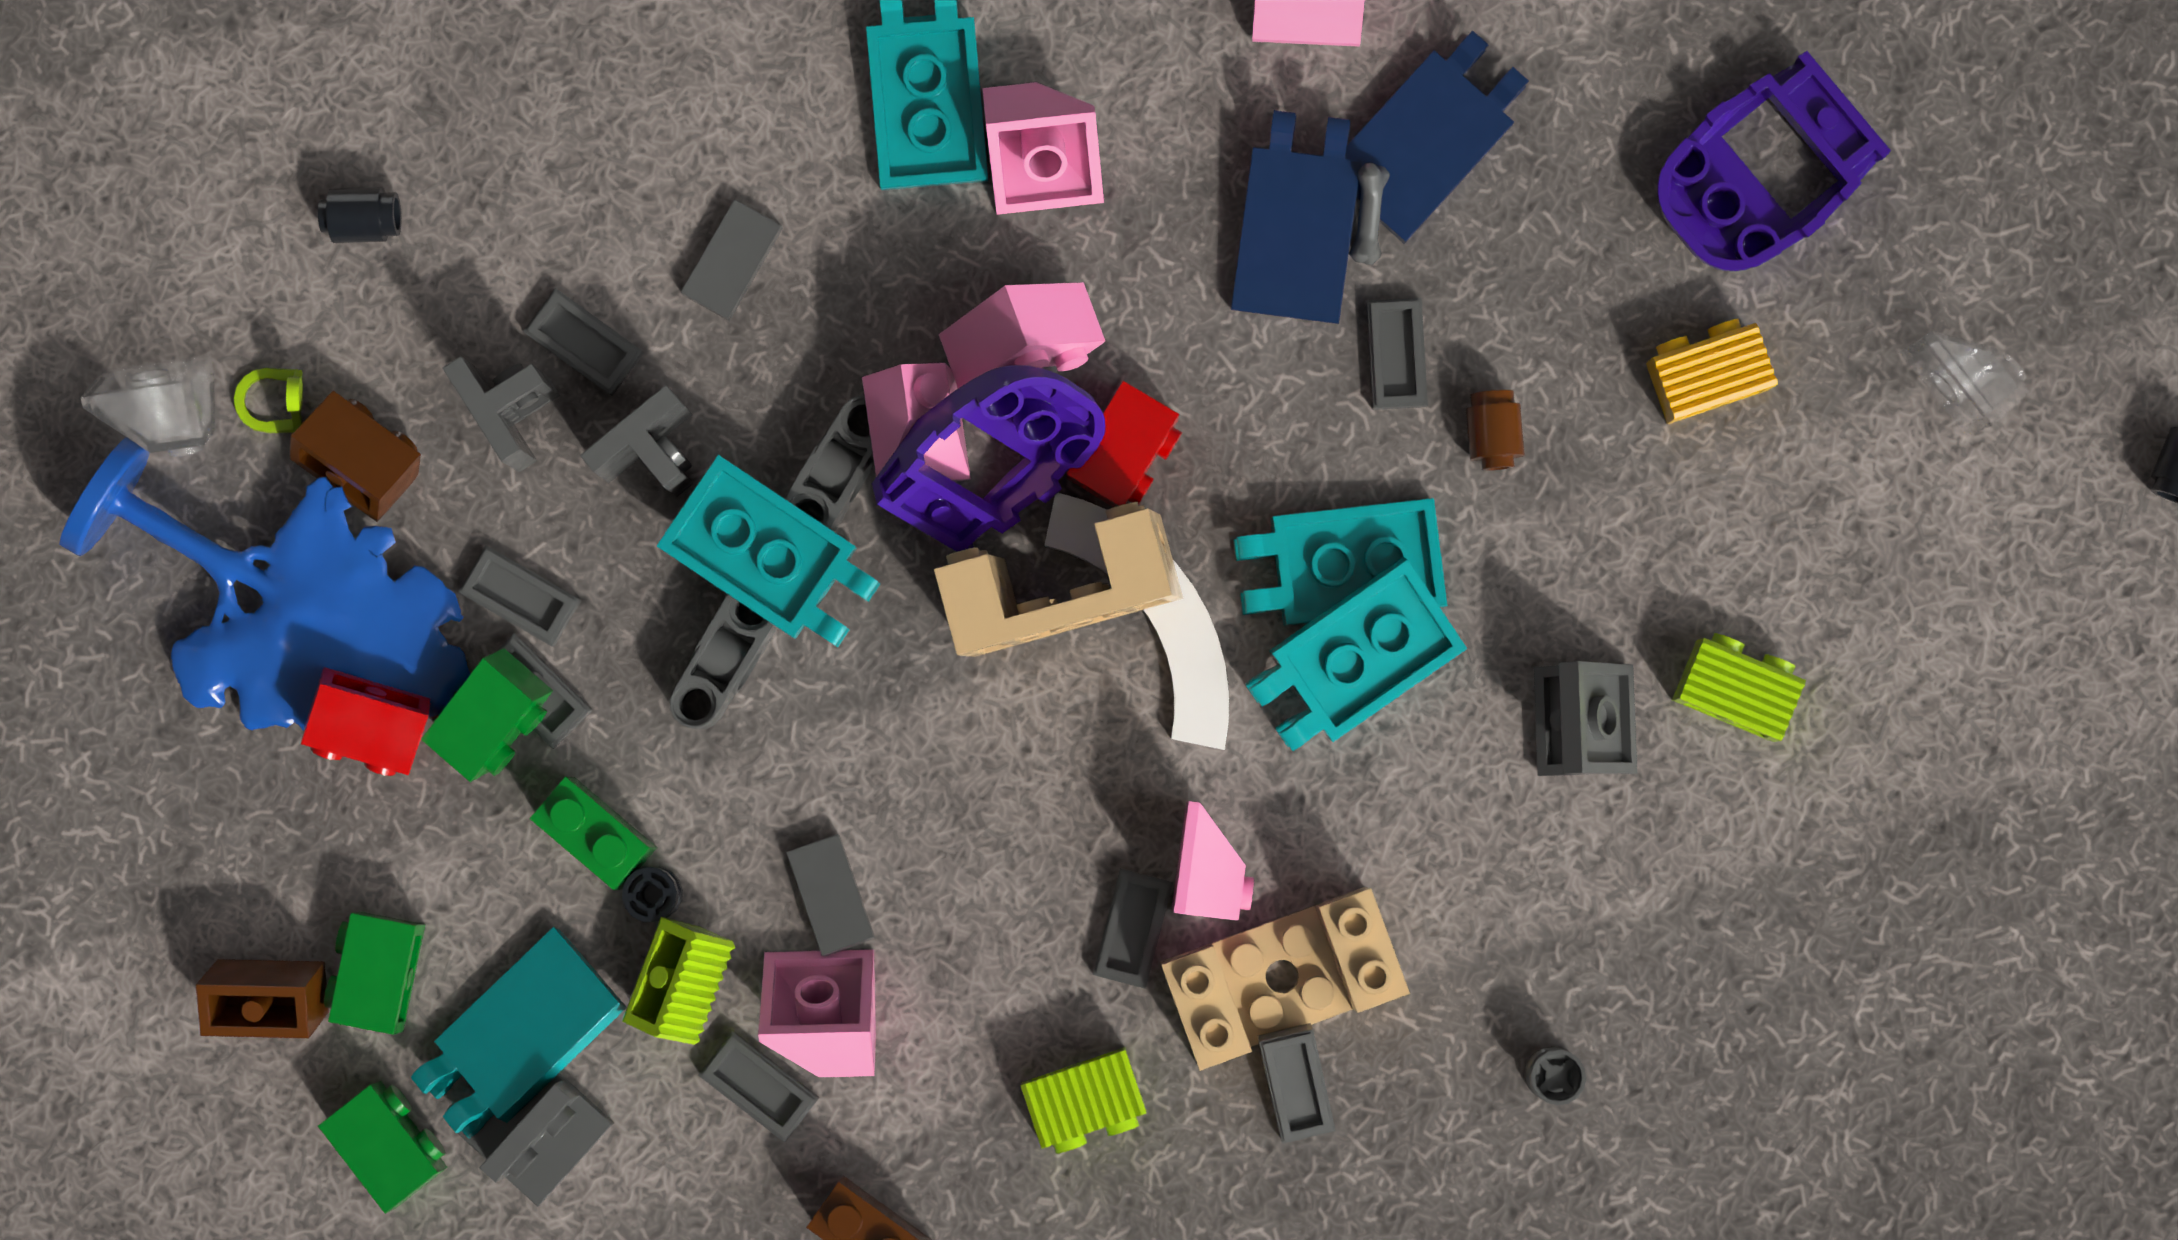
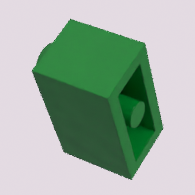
[421,648,553,782]
[530,776,658,890]
[324,912,426,1035]
[318,1081,448,1214]

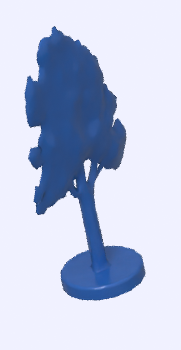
[59,435,470,731]

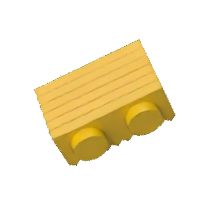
[1646,319,1778,424]

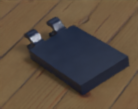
[1346,30,1529,244]
[1231,110,1361,324]

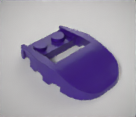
[1657,51,1891,272]
[872,365,1105,552]

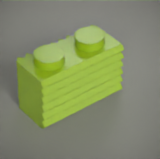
[1672,633,1806,742]
[622,917,735,1045]
[1020,1047,1147,1154]

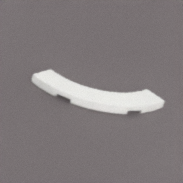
[1045,493,1229,750]

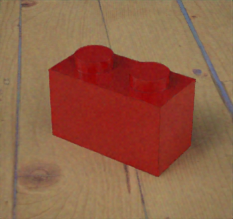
[1066,381,1183,507]
[301,667,430,776]

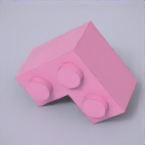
[939,282,1105,388]

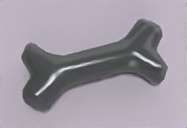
[1349,163,1390,265]

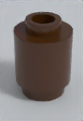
[1466,390,1525,471]

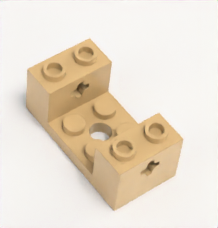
[934,502,1183,657]
[1160,887,1410,1071]

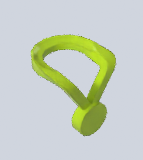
[234,368,303,433]

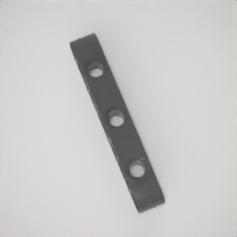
[670,396,874,730]

